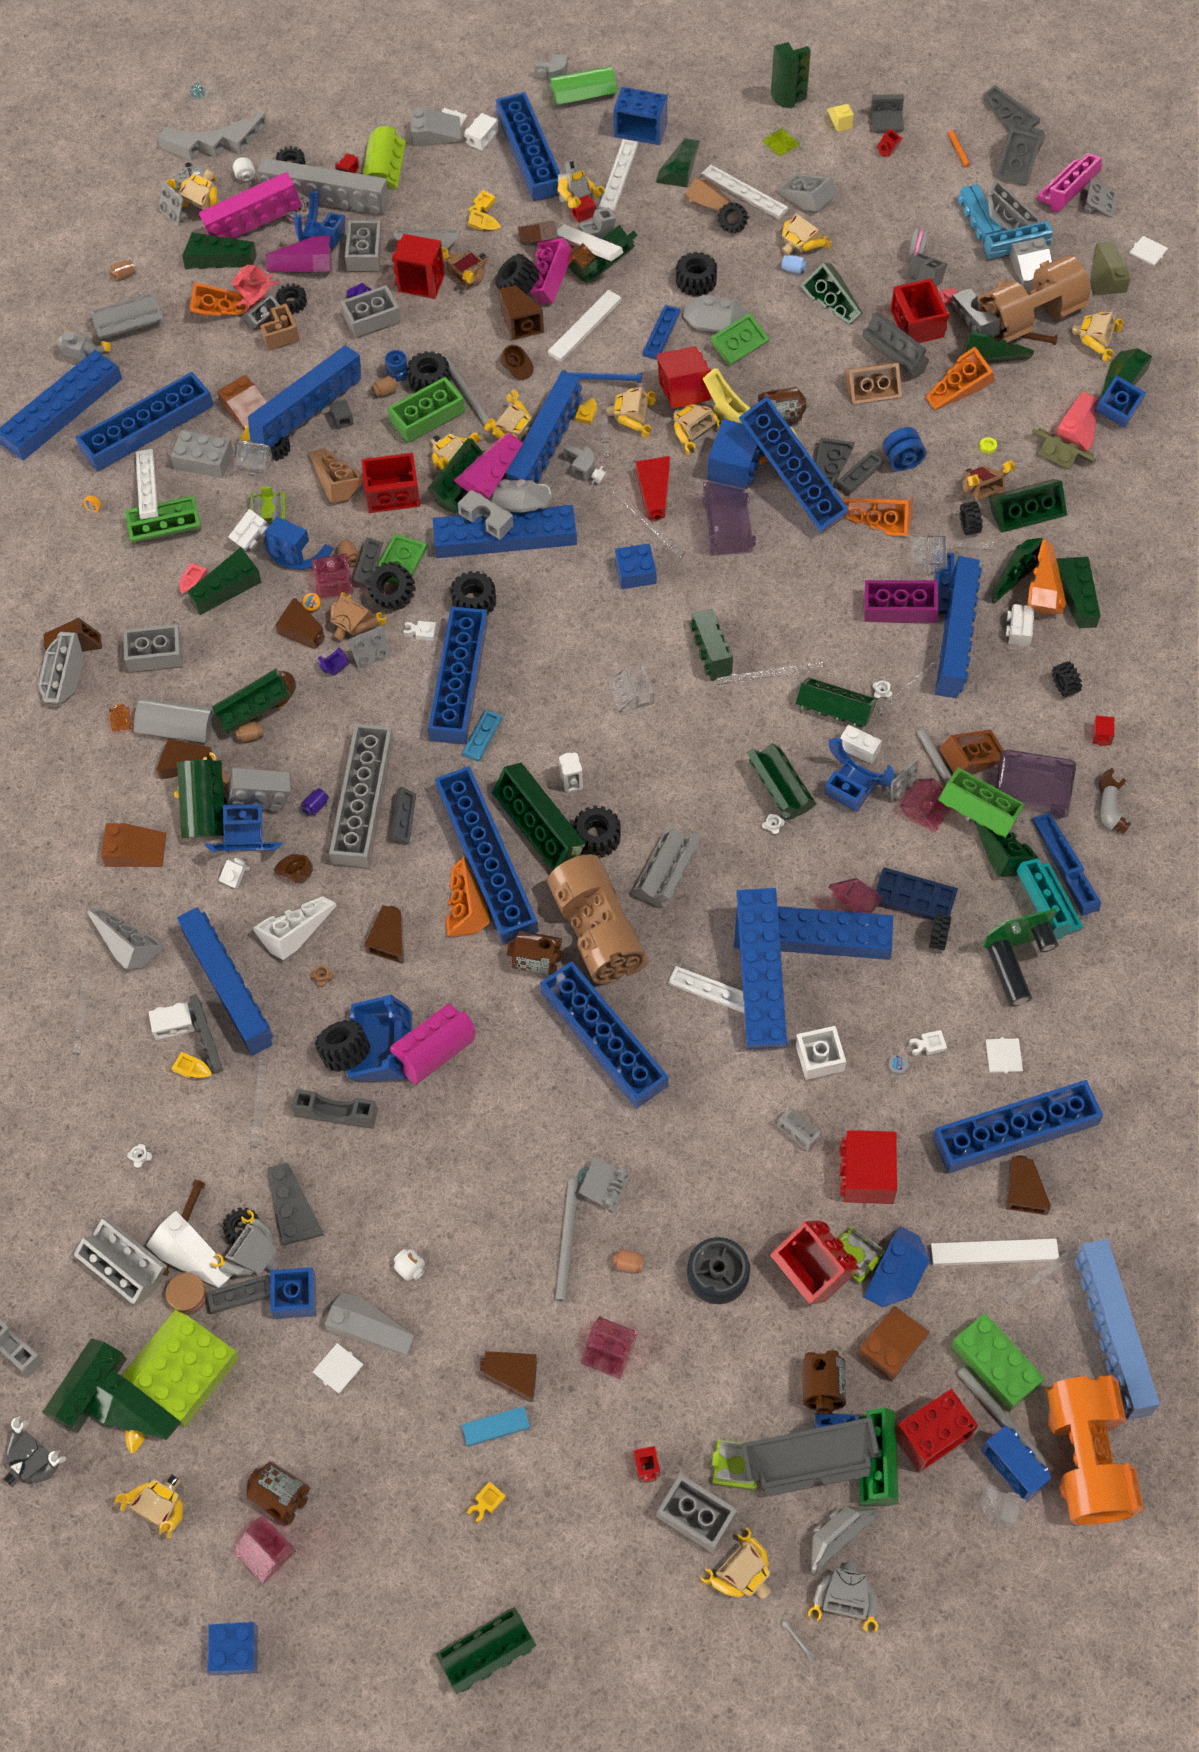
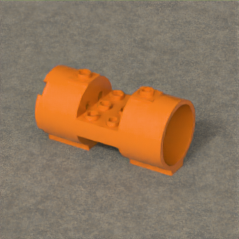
[1046,1375,1144,1525]

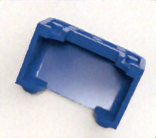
[347,995,412,1081]

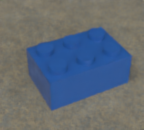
[981,1425,1051,1504]

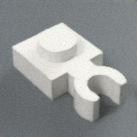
[404,621,436,641]
[909,1030,947,1056]

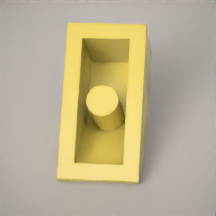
[827,104,854,132]

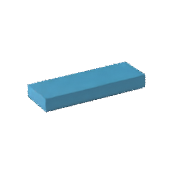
[462,710,503,762]
[462,1406,530,1447]

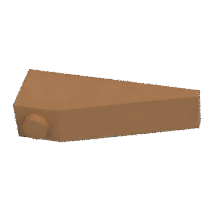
[686,177,751,218]

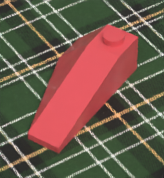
[1056,392,1098,452]

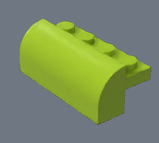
[362,126,406,190]

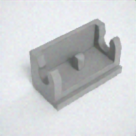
[777,1107,823,1152]

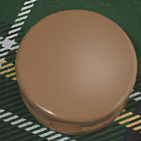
[166,1273,207,1315]

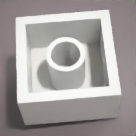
[795,1026,846,1080]

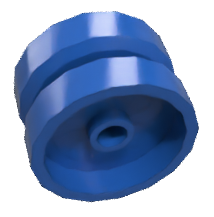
[882,427,927,471]

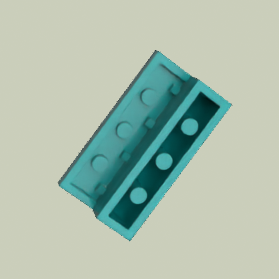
[1017,859,1084,939]

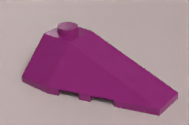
[266,236,332,272]

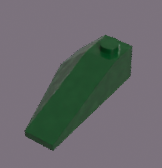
[1099,348,1152,401]
[89,1370,181,1440]

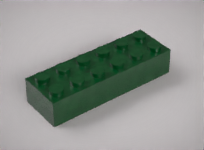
[491,762,586,871]

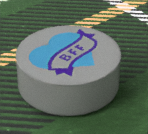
[888,1054,909,1076]

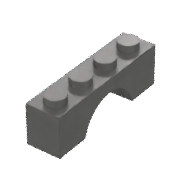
[951,288,1000,336]
[292,1089,378,1129]

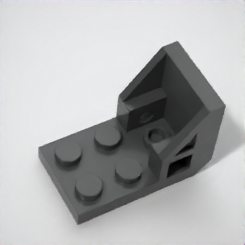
[996,122,1046,186]

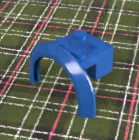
[294,190,345,248]
[264,517,334,570]
[825,738,895,812]
[205,804,283,852]

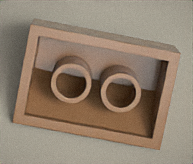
[845,362,902,405]

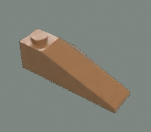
[308,449,364,503]

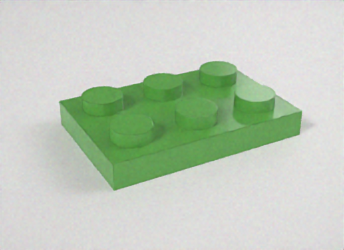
[710,313,769,366]
[374,534,428,586]

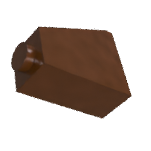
[518,221,558,244]
[276,598,325,650]
[43,618,102,652]
[156,739,212,779]
[365,905,404,964]
[1006,1155,1051,1215]
[480,1351,537,1402]

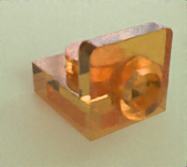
[569,243,596,270]
[109,704,131,732]

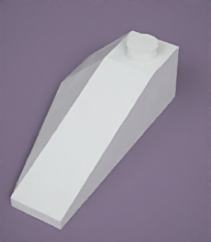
[253,896,336,960]
[146,1211,234,1289]

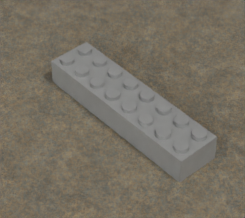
[257,158,389,216]
[329,724,394,868]

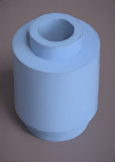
[782,255,807,274]

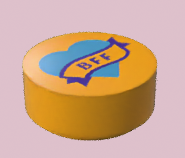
[83,495,102,512]
[303,593,321,611]

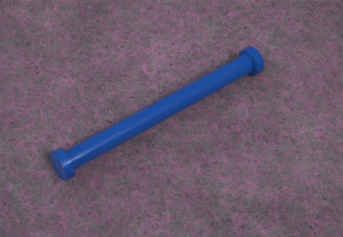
[561,370,642,383]

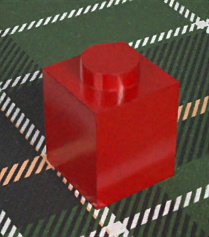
[571,195,597,223]
[1092,715,1115,746]

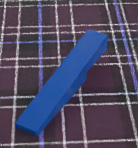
[1032,812,1101,916]

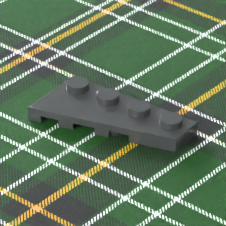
[983,85,1040,132]
[816,438,855,487]
[187,994,224,1074]
[268,1163,324,1246]

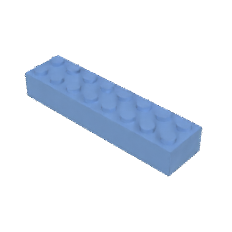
[1075,1239,1160,1421]

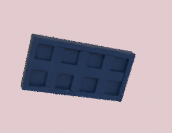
[872,867,958,921]

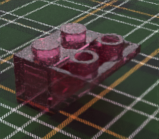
[312,553,354,599]
[900,778,952,832]
[828,878,883,913]
[581,1316,638,1379]
[233,1514,296,1584]

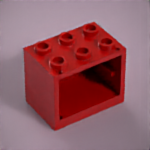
[392,233,445,299]
[890,278,949,343]
[657,346,711,408]
[361,453,421,513]
[840,1130,897,1204]
[770,1220,860,1304]
[896,1388,978,1473]

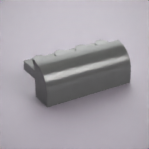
[862,312,930,377]

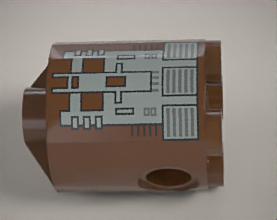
[758,387,807,423]
[507,930,562,975]
[803,1350,846,1415]
[247,1461,310,1526]

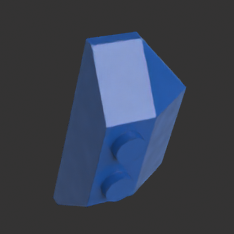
[864,1226,930,1307]

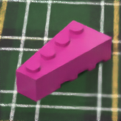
[530,238,574,305]
[454,433,523,499]

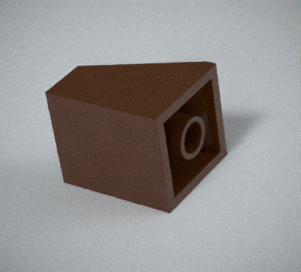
[499,285,544,341]

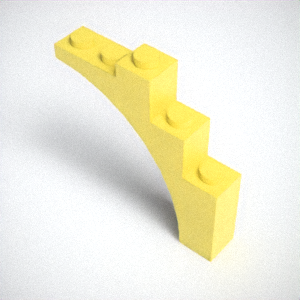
[703,369,798,438]

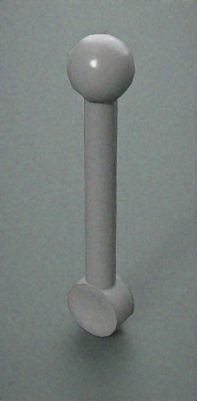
[782,1619,816,1661]

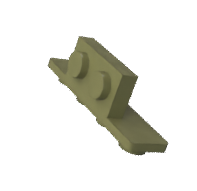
[1032,428,1096,470]

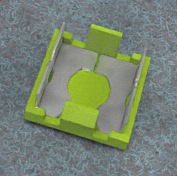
[250,487,286,524]
[838,1226,886,1284]
[712,1440,757,1490]

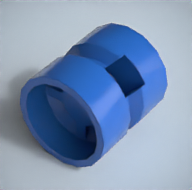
[385,350,408,382]

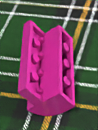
[1037,153,1102,211]
[390,1003,476,1085]

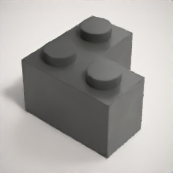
[907,253,948,285]

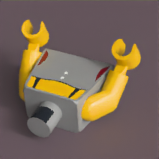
[558,160,605,208]

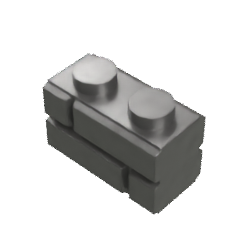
[241,294,280,330]

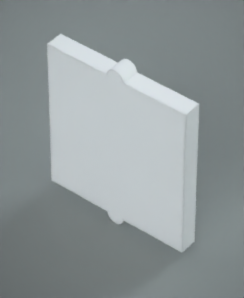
[1129,236,1168,266]
[986,1037,1023,1074]
[313,1343,364,1394]

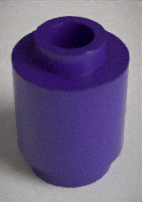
[301,788,329,816]

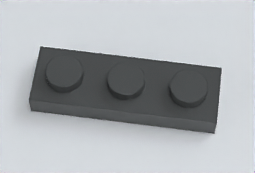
[837,451,884,495]
[352,537,383,588]
[390,787,417,845]
[207,1275,270,1314]

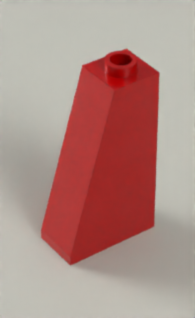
[635,456,670,521]

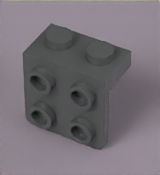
[870,94,904,132]

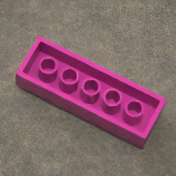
[198,172,303,239]

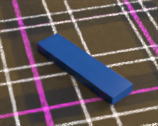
[643,305,681,360]
[936,552,954,614]

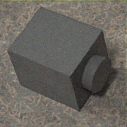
[329,400,354,430]

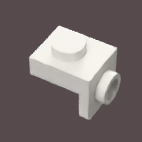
[219,858,250,888]

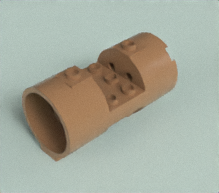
[977,255,1090,342]
[547,855,649,984]

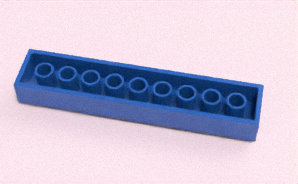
[435,766,539,945]

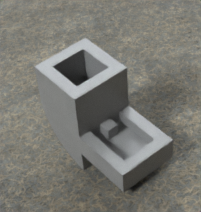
[534,54,568,83]
[578,207,616,239]
[564,444,594,482]

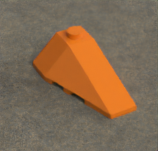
[841,498,913,536]
[446,857,490,937]

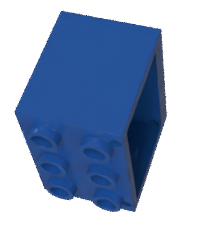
[614,87,668,145]
[707,419,763,489]

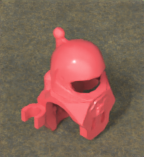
[232,265,279,313]

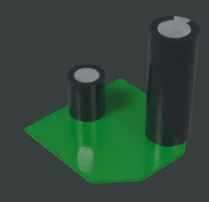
[983,908,1059,1007]

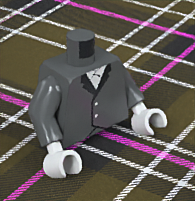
[3,1416,66,1487]

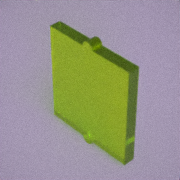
[762,128,800,157]

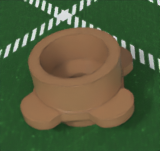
[310,965,334,987]

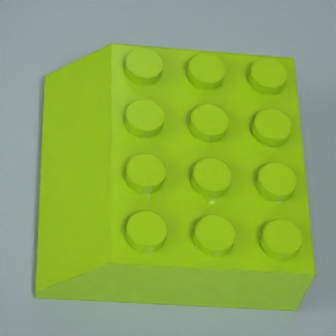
[121,1310,240,1427]

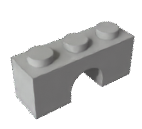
[458,490,513,540]
[0,1320,44,1378]

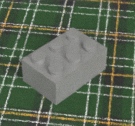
[345,220,383,271]
[340,285,401,338]
[170,430,233,478]
[123,624,183,672]
[226,768,290,811]
[657,1474,737,1554]

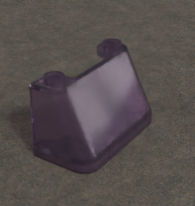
[702,482,756,556]
[994,750,1076,818]

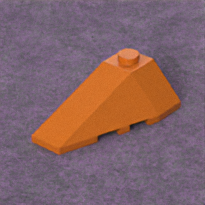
[189,282,259,316]
[926,347,995,410]
[1028,540,1066,614]

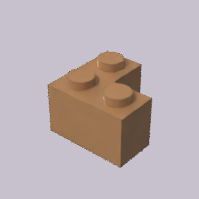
[260,303,300,350]

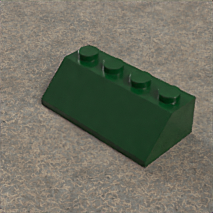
[989,479,1067,532]
[795,677,878,727]
[42,1338,127,1433]

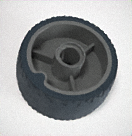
[687,1237,750,1304]

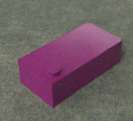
[864,580,938,623]

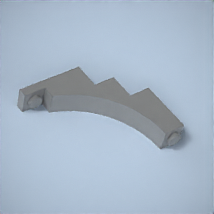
[158,111,267,161]

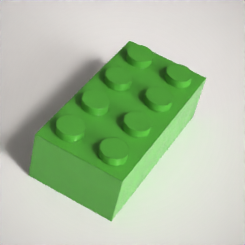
[388,377,465,443]
[938,767,1025,838]
[951,1313,1045,1412]

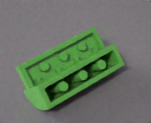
[549,66,618,105]
[124,495,202,544]

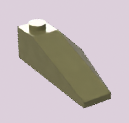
[1091,242,1130,296]

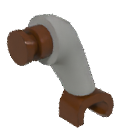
[1098,768,1131,834]

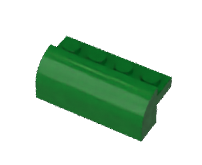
[859,1408,899,1507]

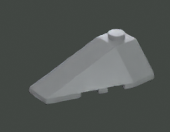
[88,909,165,970]
[325,1292,414,1356]

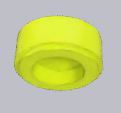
[979,437,997,454]

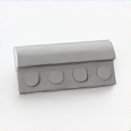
[90,292,163,340]
[134,698,217,743]
[632,828,700,907]
[73,1217,167,1305]

